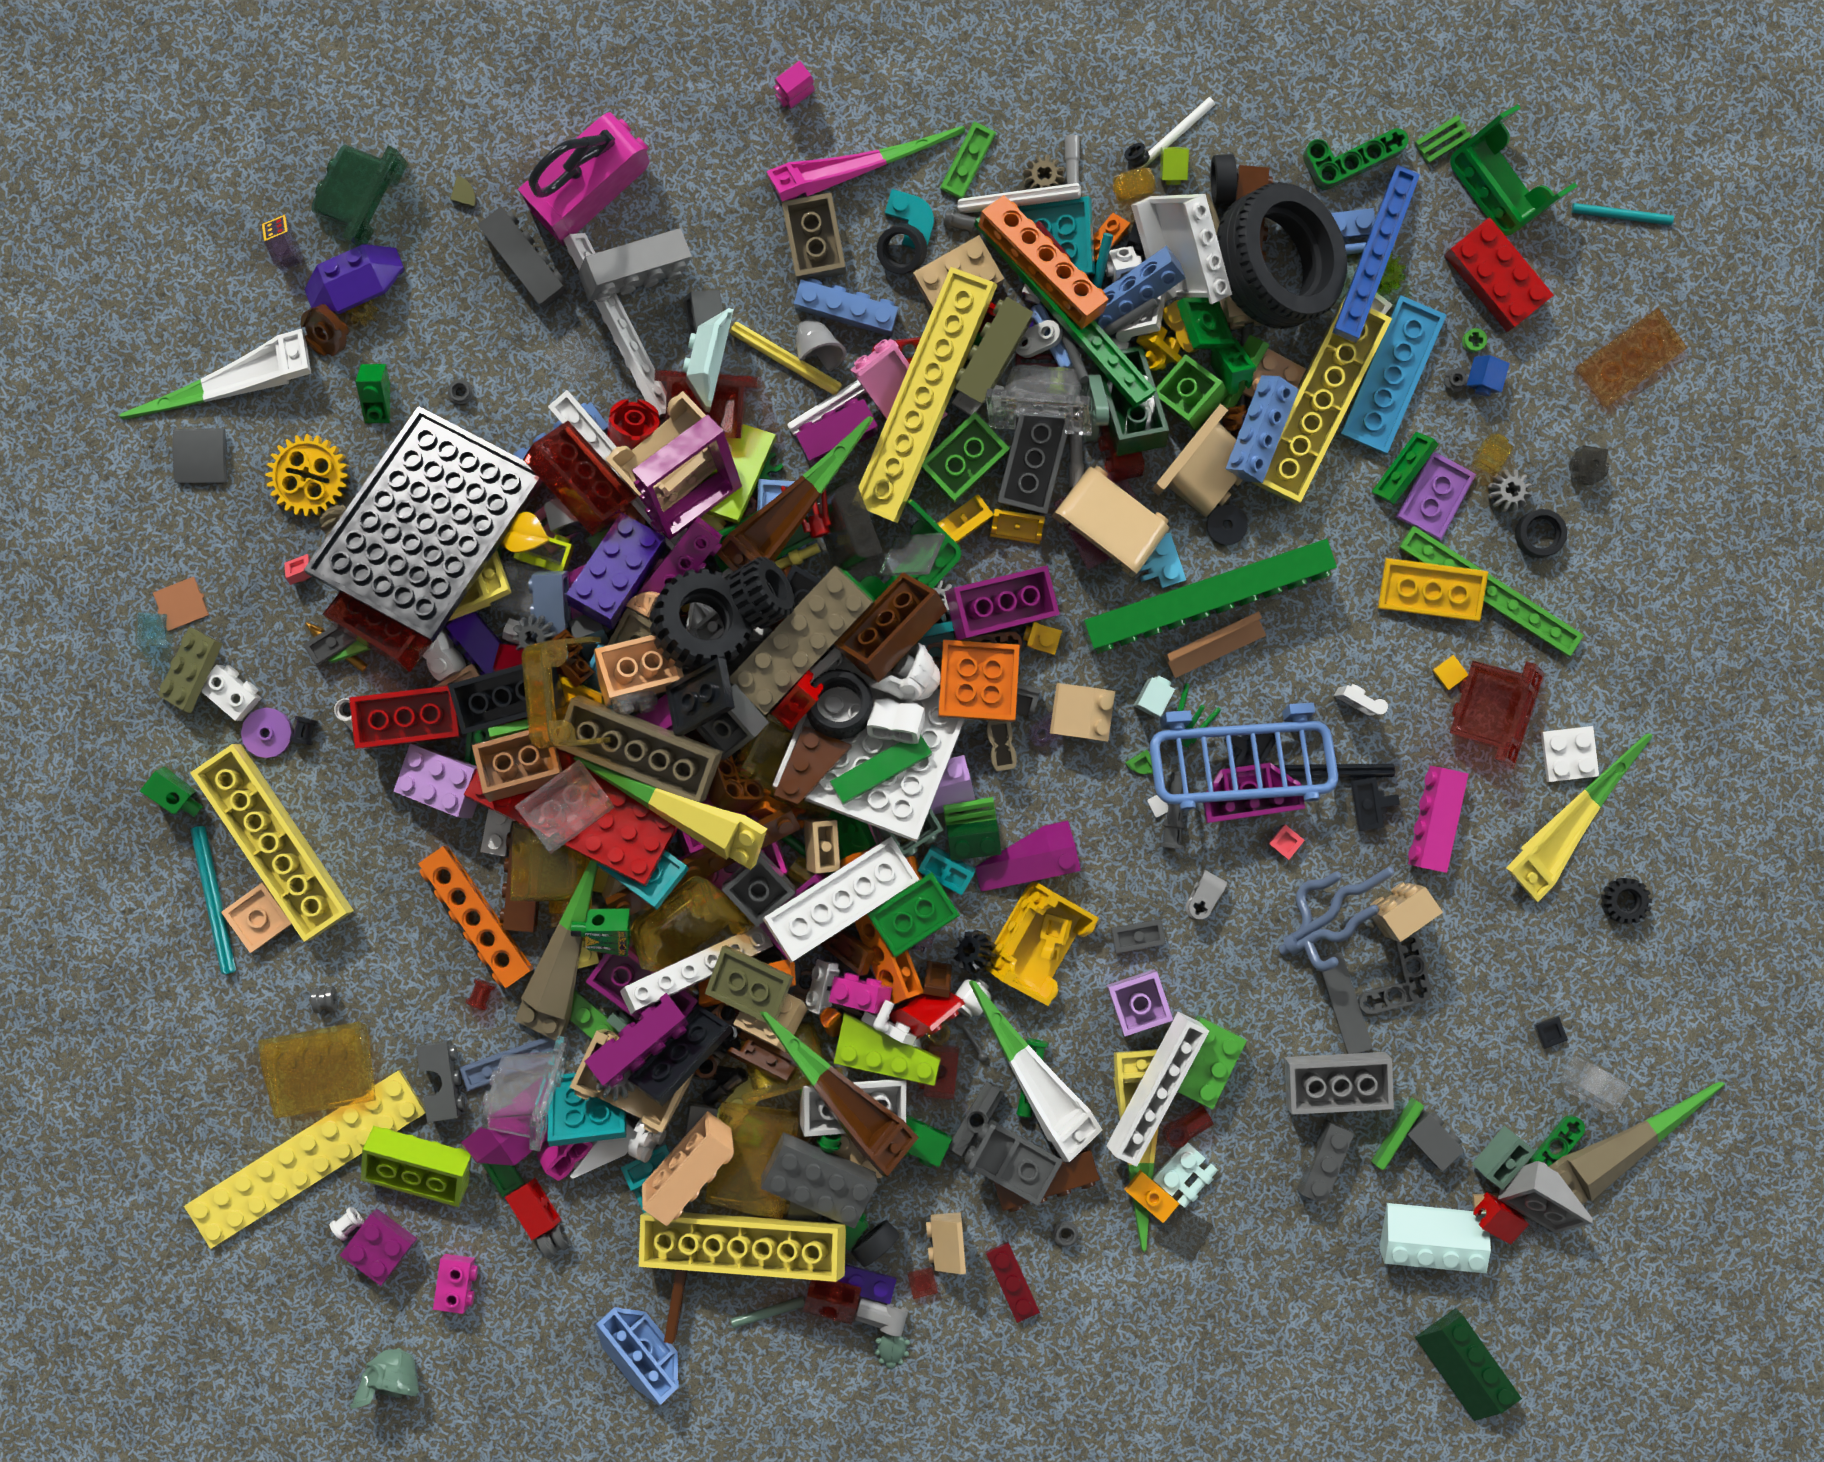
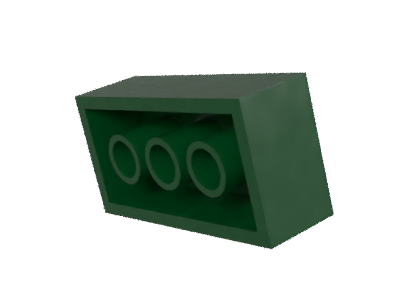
[1091,346,1169,456]

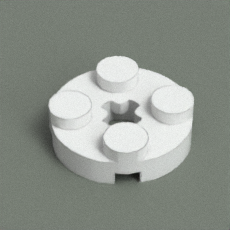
[628,1119,667,1163]

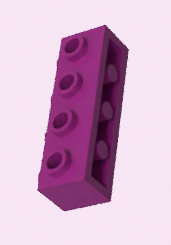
[635,517,723,596]

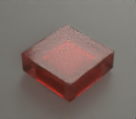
[907,1267,938,1299]

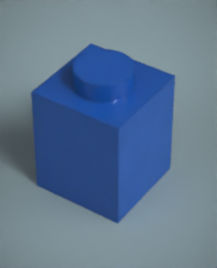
[1466,355,1510,396]

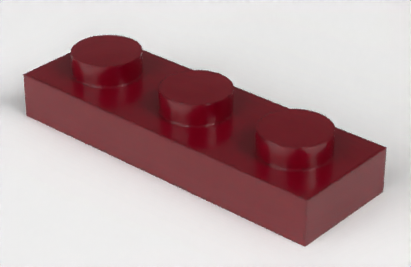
[985,1242,1040,1323]

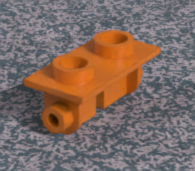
[1093,213,1131,266]

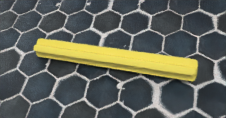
[730,322,842,395]

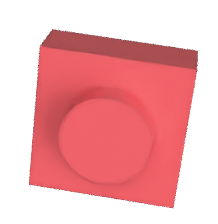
[284,554,312,585]
[1268,824,1305,860]

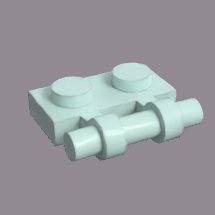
[1153,1141,1218,1208]

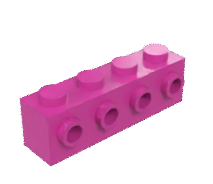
[1408,766,1469,873]

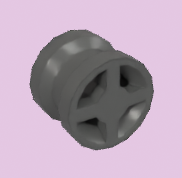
[311,986,338,1014]

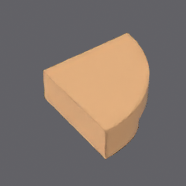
[626,591,660,618]

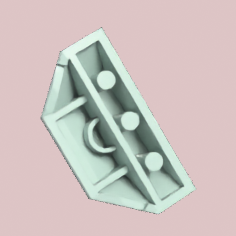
[682,308,734,413]

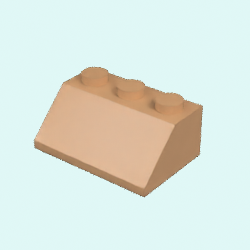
[594,635,684,706]

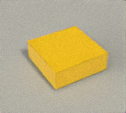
[1432,655,1469,690]

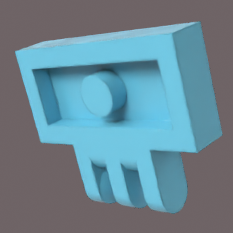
[1138,533,1186,588]

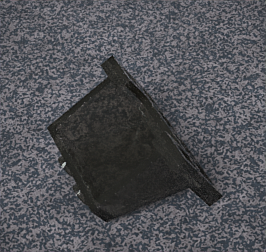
[811,475,888,582]

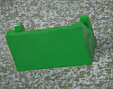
[1211,338,1256,395]

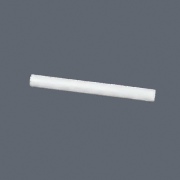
[1137,97,1215,172]

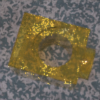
[1471,433,1514,476]

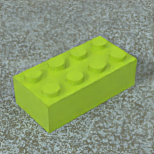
[361,1126,472,1207]

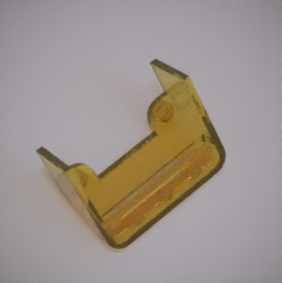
[522,636,610,749]

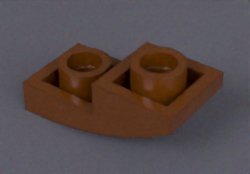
[549,629,595,688]

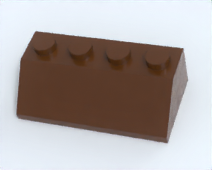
[834,572,947,683]

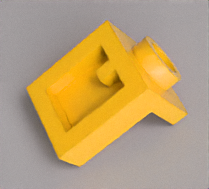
[1023,621,1062,655]

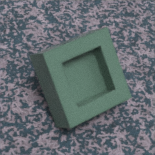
[606,1010,633,1032]

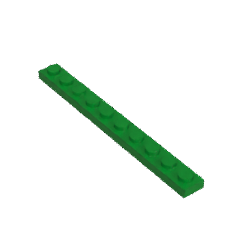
[974,217,1156,408]

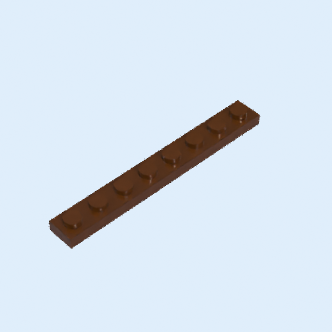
[605,805,801,915]

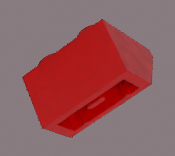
[889,987,965,1039]

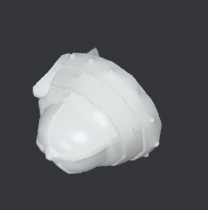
[870,643,941,703]

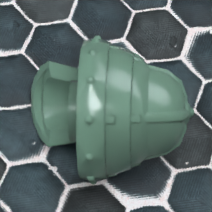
[350,1348,419,1409]

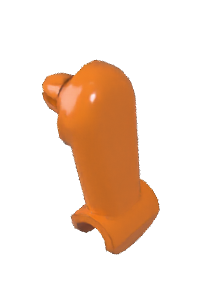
[820,1007,843,1037]

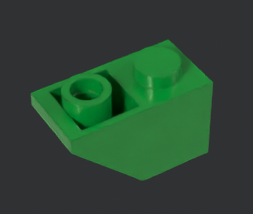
[355,364,390,423]

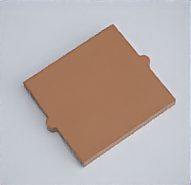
[153,577,209,631]

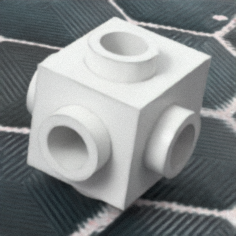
[1105,246,1142,283]

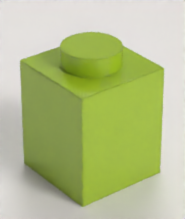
[1160,147,1189,185]

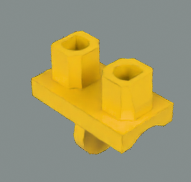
[1136,326,1183,371]

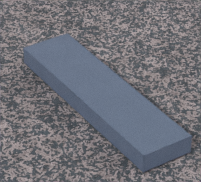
[459,1036,564,1092]

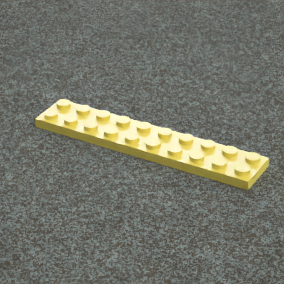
[852,267,998,523]
[184,1069,426,1249]

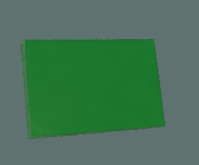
[867,872,960,958]

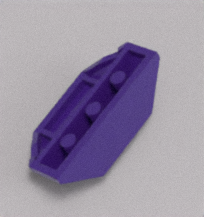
[304,244,405,314]

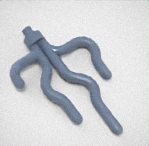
[1278,867,1394,971]

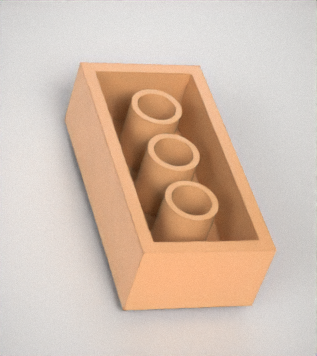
[642,1111,734,1226]

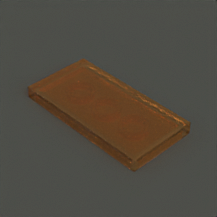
[1575,308,1688,408]

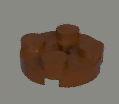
[300,304,349,357]

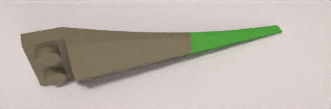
[515,860,598,1042]
[1549,1082,1725,1205]

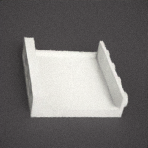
[1131,194,1232,304]

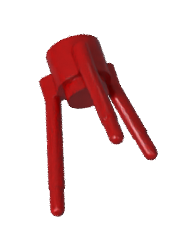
[781,486,831,539]

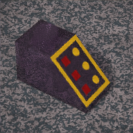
[262,215,305,271]

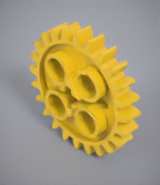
[265,434,350,517]

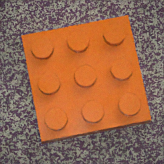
[938,640,1020,722]

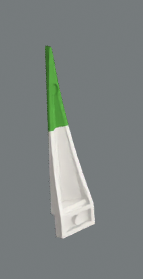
[119,329,311,420]
[969,981,1102,1162]

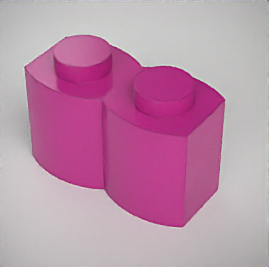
[773,61,815,109]
[537,1141,593,1181]

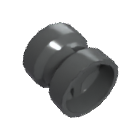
[536,1224,572,1259]

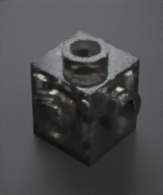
[1569,445,1609,486]

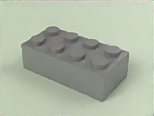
[578,228,692,302]
[1284,1052,1394,1115]

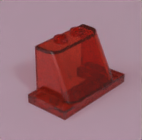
[654,370,761,438]
[1450,661,1545,769]

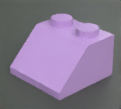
[931,755,975,815]

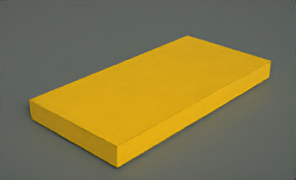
[1377,558,1488,622]

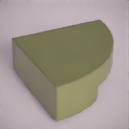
[450,175,477,208]

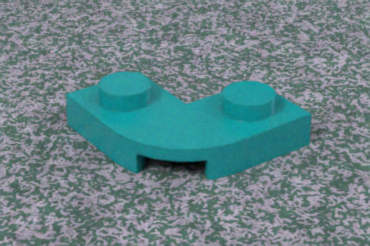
[885,189,934,249]

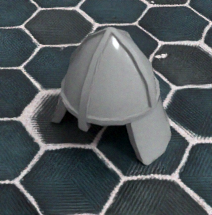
[795,319,847,371]

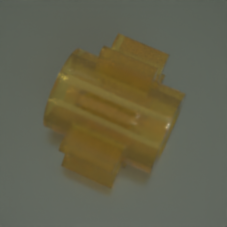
[345,299,379,327]

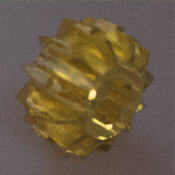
[1113,168,1156,201]

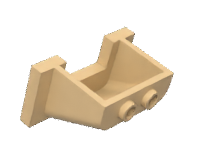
[1151,404,1243,518]

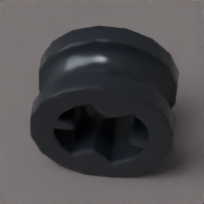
[1124,143,1150,168]

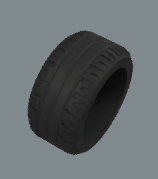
[806,669,873,740]

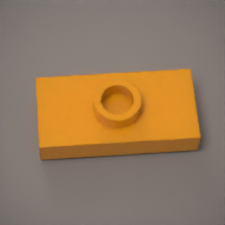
[1124,1170,1179,1223]

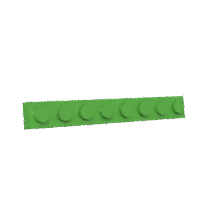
[1398,526,1584,657]

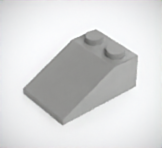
[1498,1161,1593,1233]

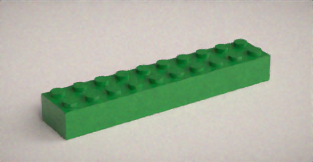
[1080,539,1337,654]

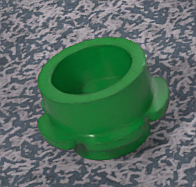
[817,1134,842,1153]

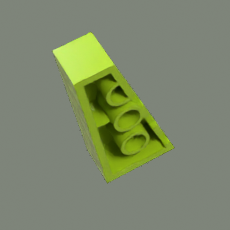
[834,1011,941,1086]

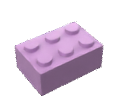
[394,743,477,818]

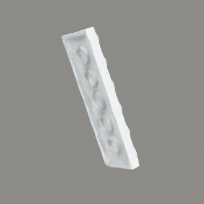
[763,836,919,963]

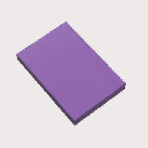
[1395,452,1476,541]

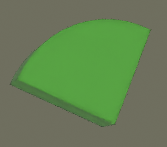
[1125,749,1153,775]

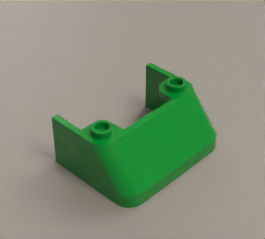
[1450,104,1578,236]
[840,499,961,601]

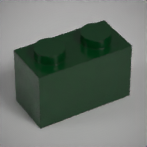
[946,819,1001,861]

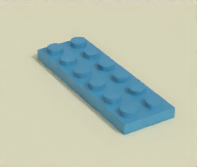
[1339,295,1447,455]

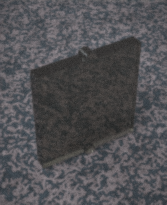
[1154,1205,1213,1261]

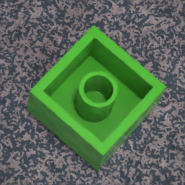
[1156,354,1229,432]

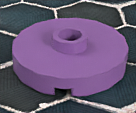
[241,708,293,758]

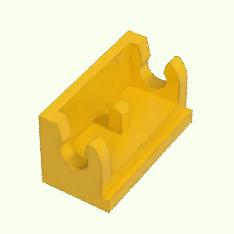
[937,495,994,543]
[990,509,1045,544]

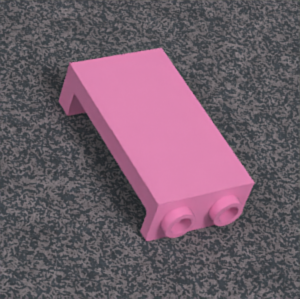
[850,339,948,420]

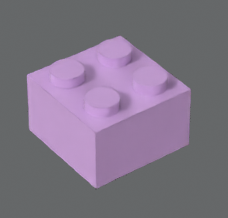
[1106,969,1173,1036]

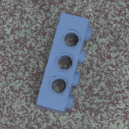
[1095,245,1186,329]

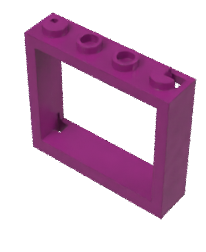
[632,415,742,540]

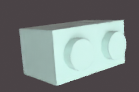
[1133,676,1175,718]

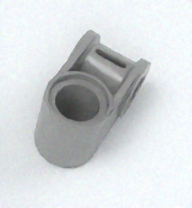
[1185,870,1227,919]

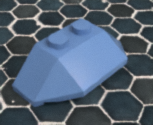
[595,1307,679,1405]

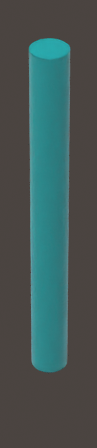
[1571,203,1674,226]

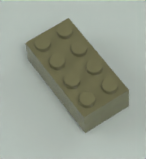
[955,297,1036,404]

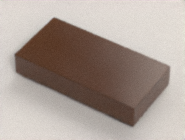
[923,961,952,998]

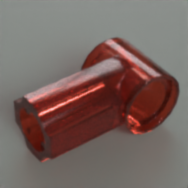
[1162,1105,1214,1148]

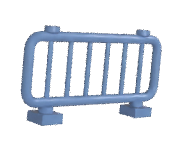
[1150,703,1338,811]

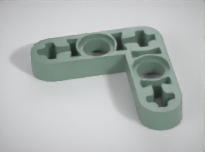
[1083,375,1109,441]

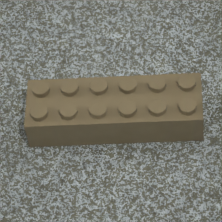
[729,566,874,715]
[555,695,723,803]

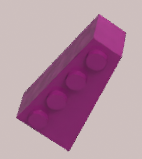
[584,993,689,1089]

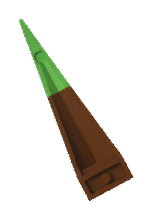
[716,416,873,572]
[760,1012,919,1177]

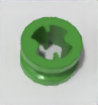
[1462,328,1487,353]

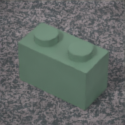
[1472,1125,1536,1190]

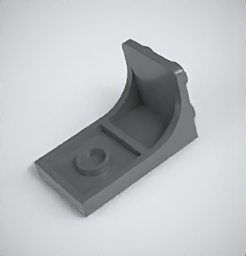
[964,1120,1063,1206]

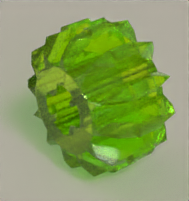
[1377,251,1406,294]

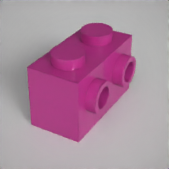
[829,972,892,1013]
[433,1254,478,1314]

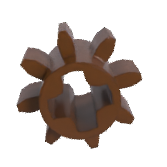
[1222,405,1247,437]

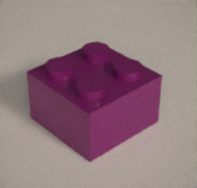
[340,1209,418,1286]

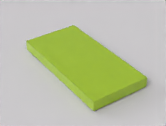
[700,420,776,524]

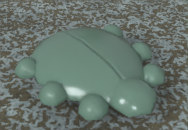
[874,1334,910,1369]

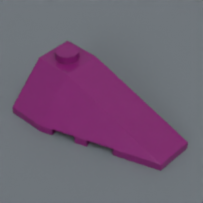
[975,820,1081,891]

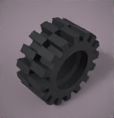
[1601,878,1652,924]

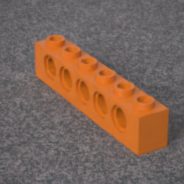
[978,195,1109,329]
[418,845,534,989]
[835,850,923,1004]

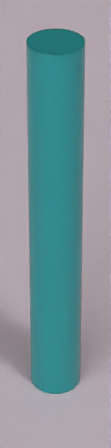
[1092,233,1113,289]

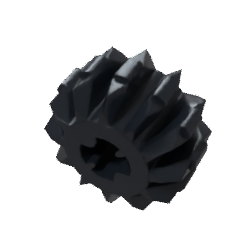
[954,930,997,974]

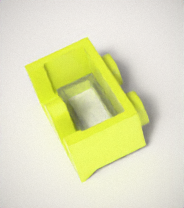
[513,531,575,571]

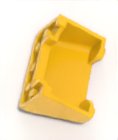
[986,882,1099,1006]

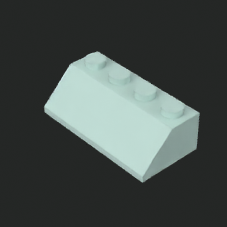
[1380,1203,1491,1273]

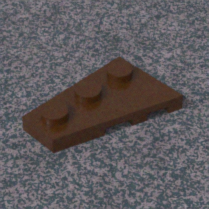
[774,726,852,807]

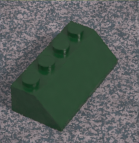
[1415,1308,1522,1421]

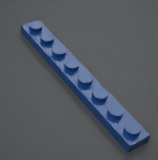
[1332,165,1420,343]

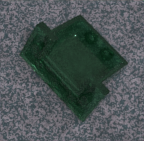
[311,144,408,248]

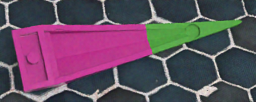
[766,126,965,202]

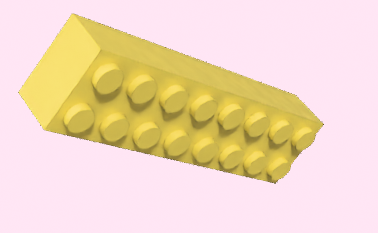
[1251,298,1392,505]
[190,744,354,942]
[639,1212,846,1282]

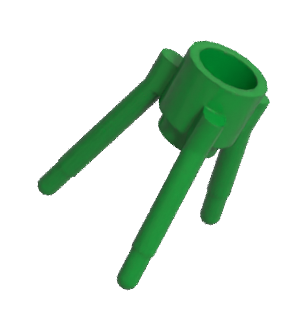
[1174,683,1221,748]

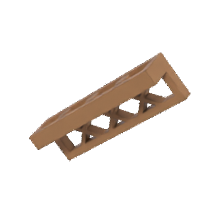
[1164,611,1266,678]

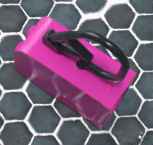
[518,112,650,246]

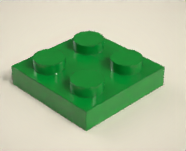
[1177,297,1235,349]

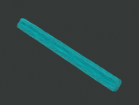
[190,826,236,975]

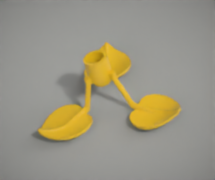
[500,512,549,553]

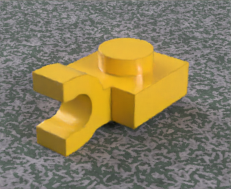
[1040,913,1072,960]

